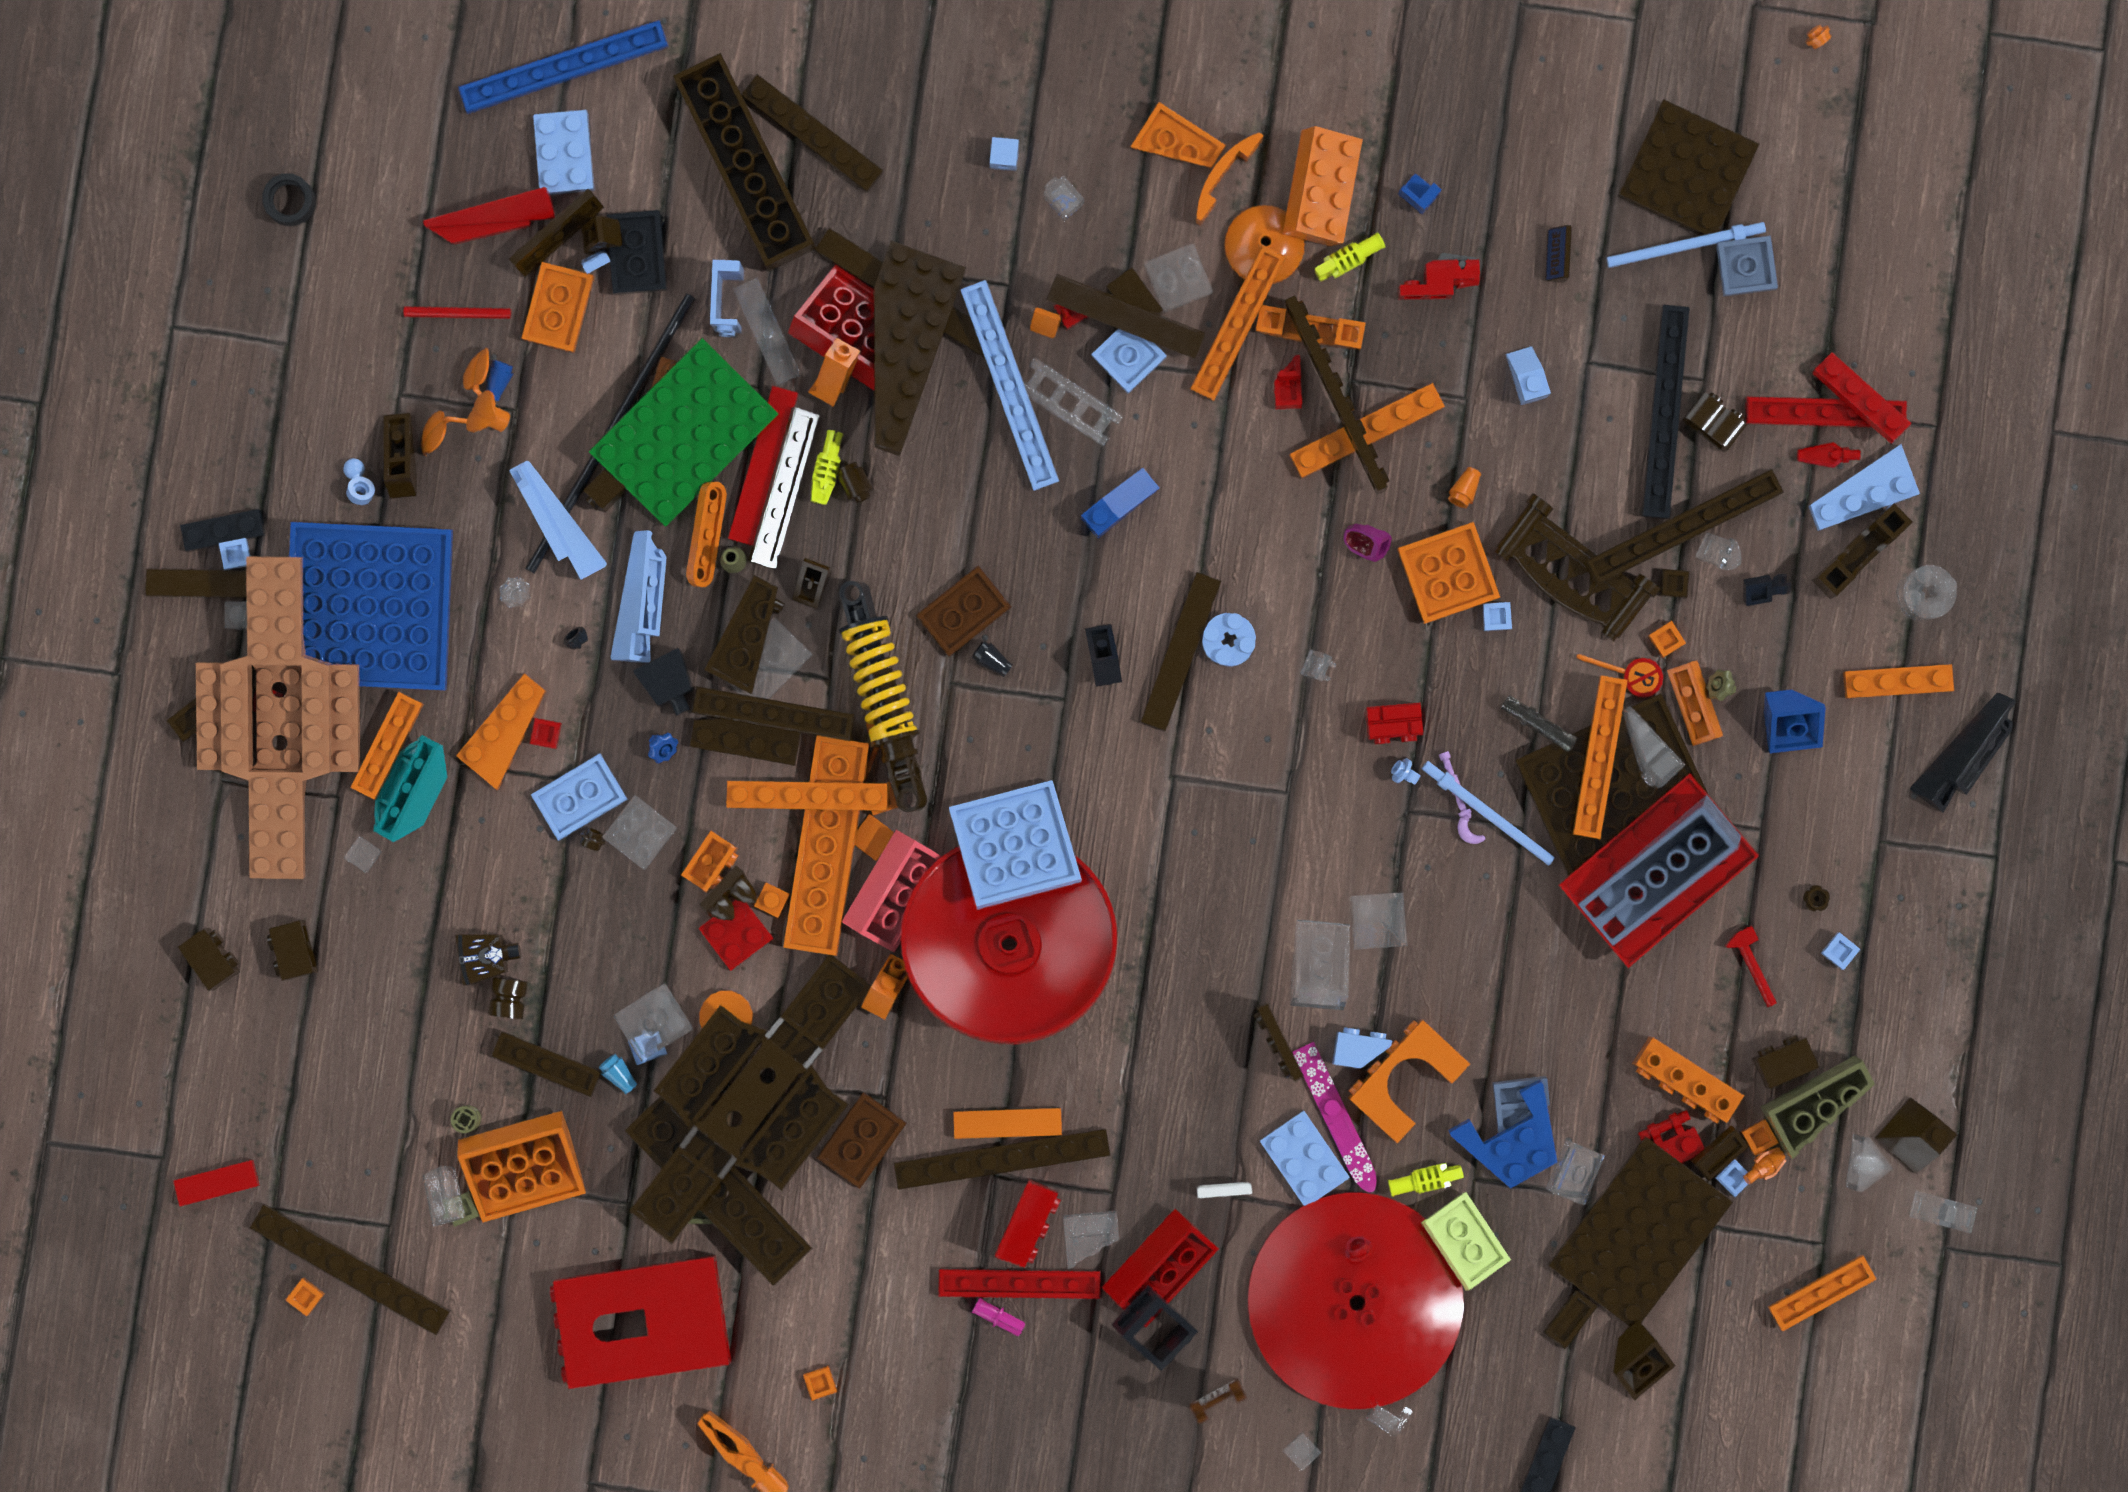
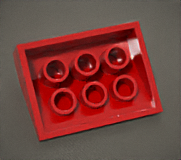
[788,264,875,390]

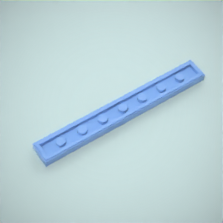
[960,280,1059,491]

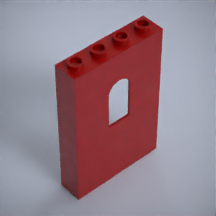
[550,1255,731,1389]

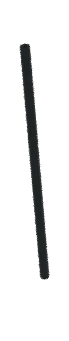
[525,293,695,574]

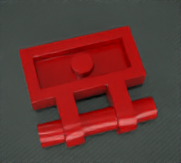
[1638,1110,1705,1163]

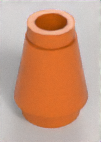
[1448,467,1481,509]

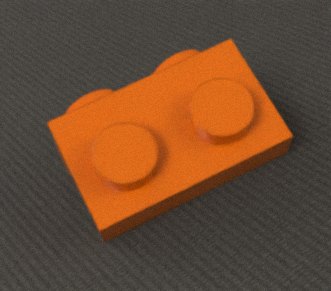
[681,831,739,893]

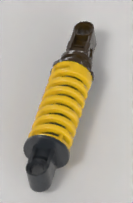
[839,581,927,812]

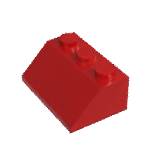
[995,1178,1061,1268]

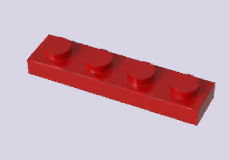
[1812,352,1911,445]

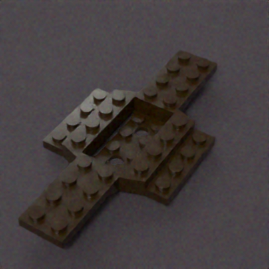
[629,955,871,1244]

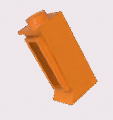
[808,338,860,407]

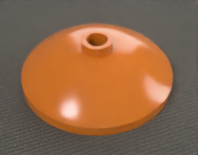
[1225,205,1305,284]

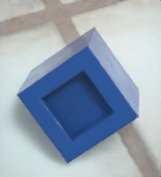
[1398,174,1442,214]

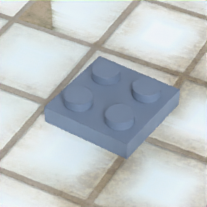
[1716,236,1778,297]

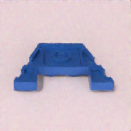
[1448,1079,1557,1189]

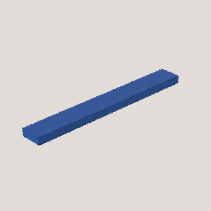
[458,20,669,114]

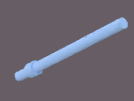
[1607,222,1766,268]
[1422,761,1555,866]

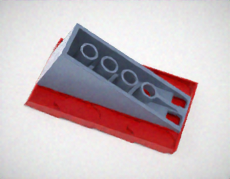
[1559,773,1759,968]

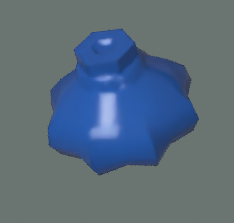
[648,733,678,764]

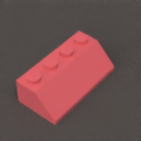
[842,830,942,953]

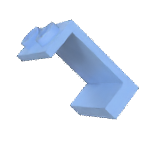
[710,260,744,337]

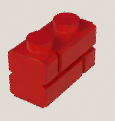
[1365,703,1423,745]

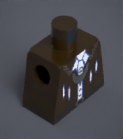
[455,935,521,986]

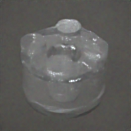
[1896,565,1957,621]

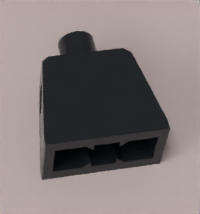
[633,648,694,716]

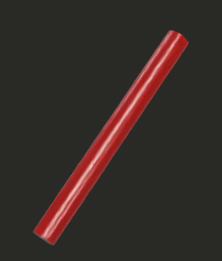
[404,306,512,319]

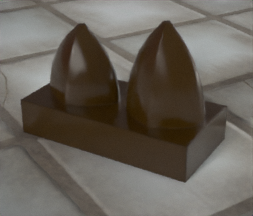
[699,866,757,920]

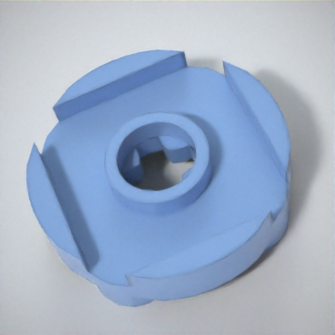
[1202,613,1256,667]

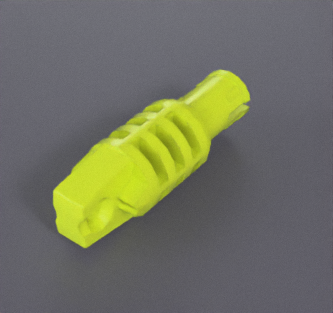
[1315,232,1385,282]
[810,430,844,505]
[1388,1163,1464,1197]

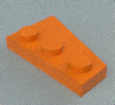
[1131,102,1226,168]

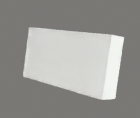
[1197,1182,1252,1198]

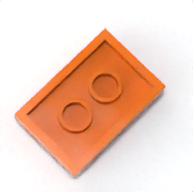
[521,262,595,353]

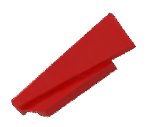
[423,187,555,245]

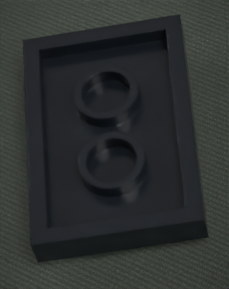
[606,210,667,295]

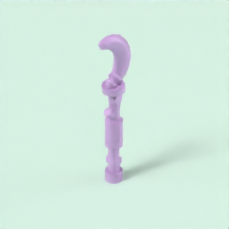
[1439,751,1485,844]

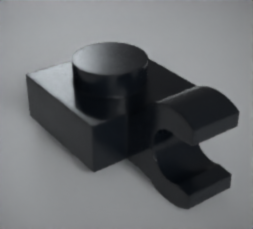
[1743,574,1791,607]

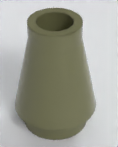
[720,547,747,573]

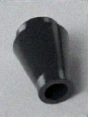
[972,640,1013,677]

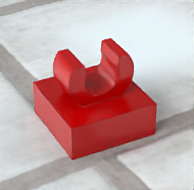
[1053,304,1088,330]

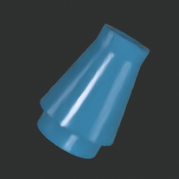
[599,1054,637,1094]

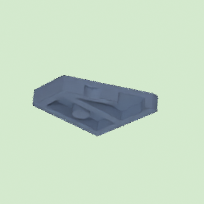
[1492,1076,1550,1133]

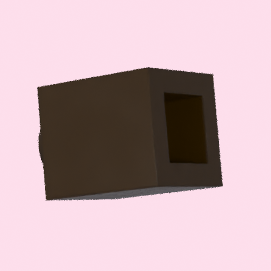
[584,468,627,512]

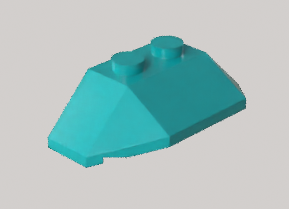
[373,735,448,842]

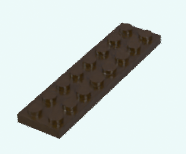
[624,1097,813,1286]

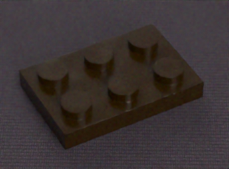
[1254,1003,1304,1081]

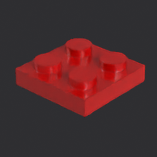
[698,900,774,971]

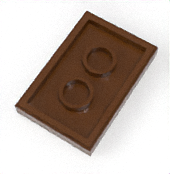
[916,565,1012,657]
[816,1092,907,1189]

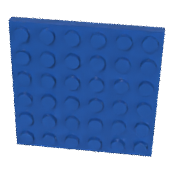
[289,522,453,690]

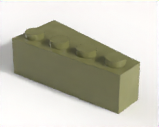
[1760,1056,1875,1159]

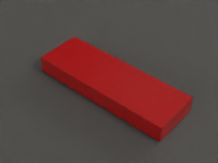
[173,1160,260,1207]

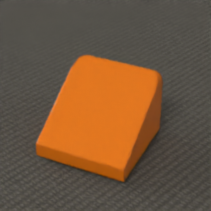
[1030,307,1061,338]

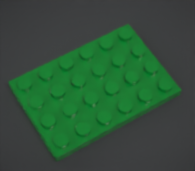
[589,338,779,527]

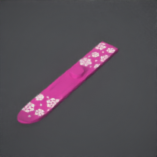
[1292,1042,1377,1193]

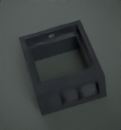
[1111,1285,1198,1371]

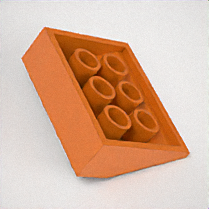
[457,1111,586,1223]

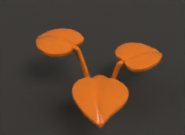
[421,348,510,456]

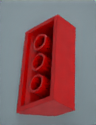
[1102,1208,1219,1328]

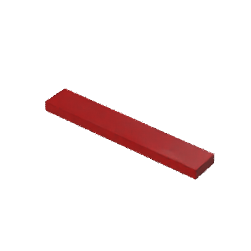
[728,386,799,546]
[1745,397,1907,428]
[938,1269,1100,1299]

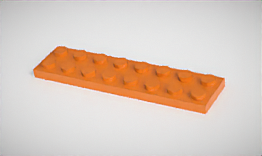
[783,736,870,956]

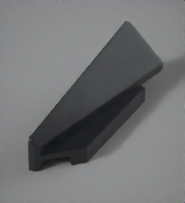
[1910,693,2016,813]

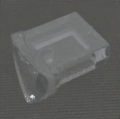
[1696,532,1741,570]
[1365,1405,1412,1437]

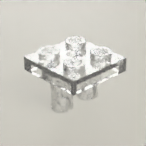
[1144,243,1213,313]
[602,795,678,870]

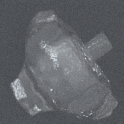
[499,576,530,608]

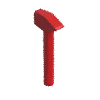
[1725,926,1777,1008]

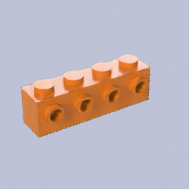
[1632,1037,1744,1124]

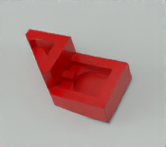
[1274,355,1302,410]

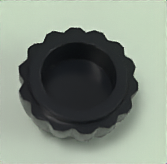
[563,626,588,650]

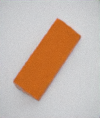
[1667,660,1723,746]

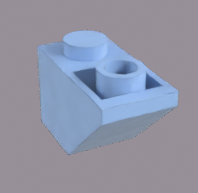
[1332,1027,1392,1068]

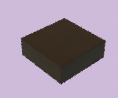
[1659,569,1689,598]

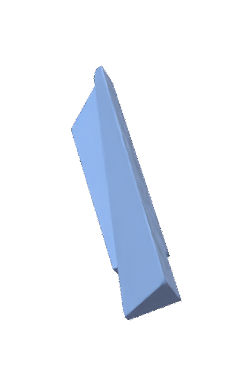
[509,461,606,580]
[611,530,666,663]

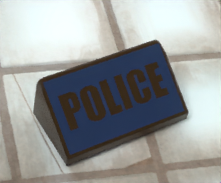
[1545,225,1572,283]

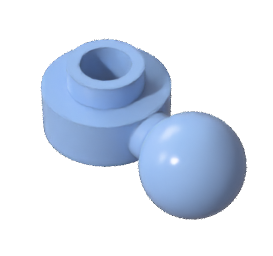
[343,458,375,505]

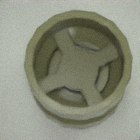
[451,1105,482,1133]

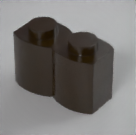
[1682,392,1747,452]

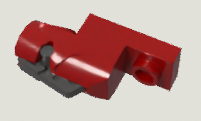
[1398,253,1480,300]

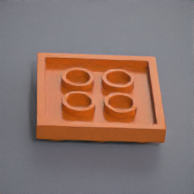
[1397,522,1500,624]

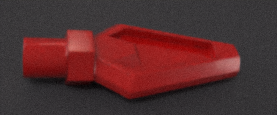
[1797,442,1861,468]

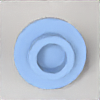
[1391,758,1421,785]

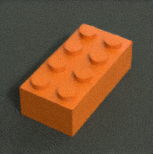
[1282,126,1363,247]

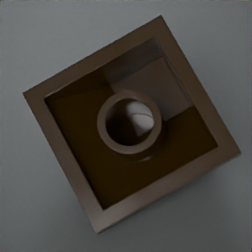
[1875,1097,1958,1174]
[1613,1321,1675,1401]

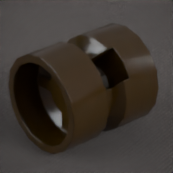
[488,977,528,1019]

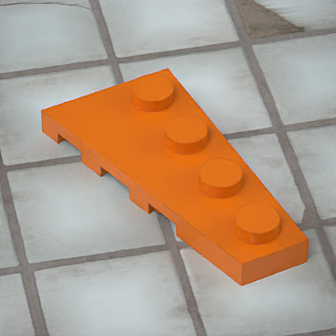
[456,673,546,790]

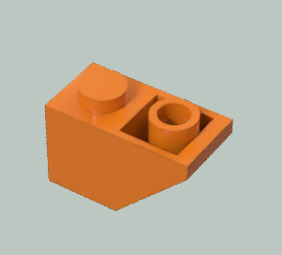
[862,953,908,1020]

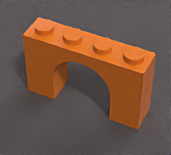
[1348,1019,1470,1143]

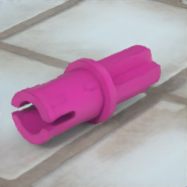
[972,1298,1025,1336]

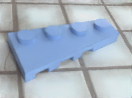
[1809,444,1920,531]

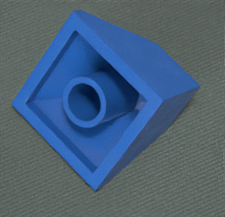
[1764,690,1826,753]

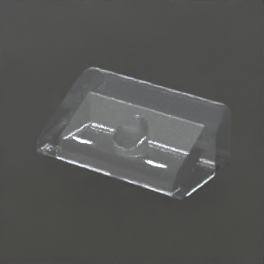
[423,1166,465,1226]

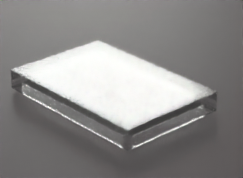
[726,617,813,699]

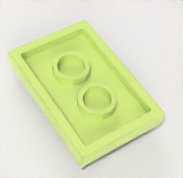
[1421,1192,1511,1291]

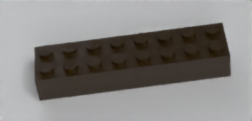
[673,53,816,272]

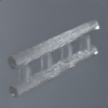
[1023,358,1124,447]

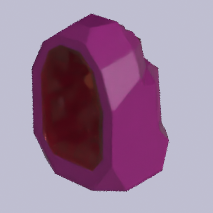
[1343,524,1392,562]

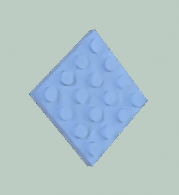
[949,780,1081,909]

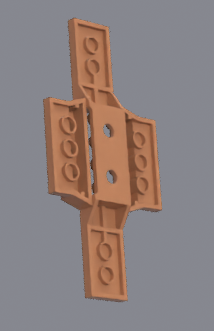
[196,556,360,879]

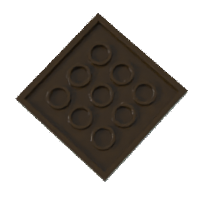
[1618,99,1760,236]

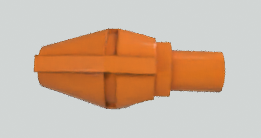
[1743,1147,1786,1185]

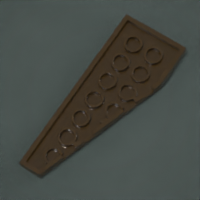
[873,241,966,457]

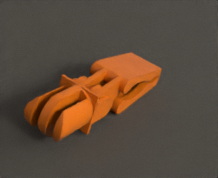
[698,1411,789,1492]

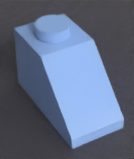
[1506,346,1551,405]

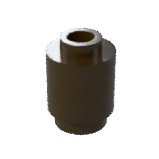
[837,462,873,504]

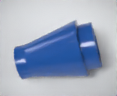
[486,360,514,401]

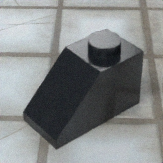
[1085,624,1122,687]

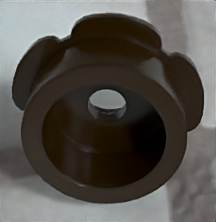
[580,828,606,851]
[1803,885,1830,911]

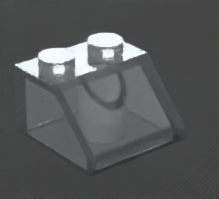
[613,983,693,1062]

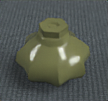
[1706,669,1736,701]

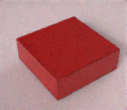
[529,718,562,749]

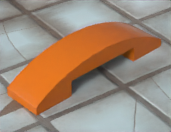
[1196,133,1264,226]
[1256,305,1366,350]

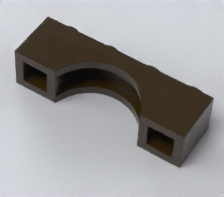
[1812,503,1913,599]

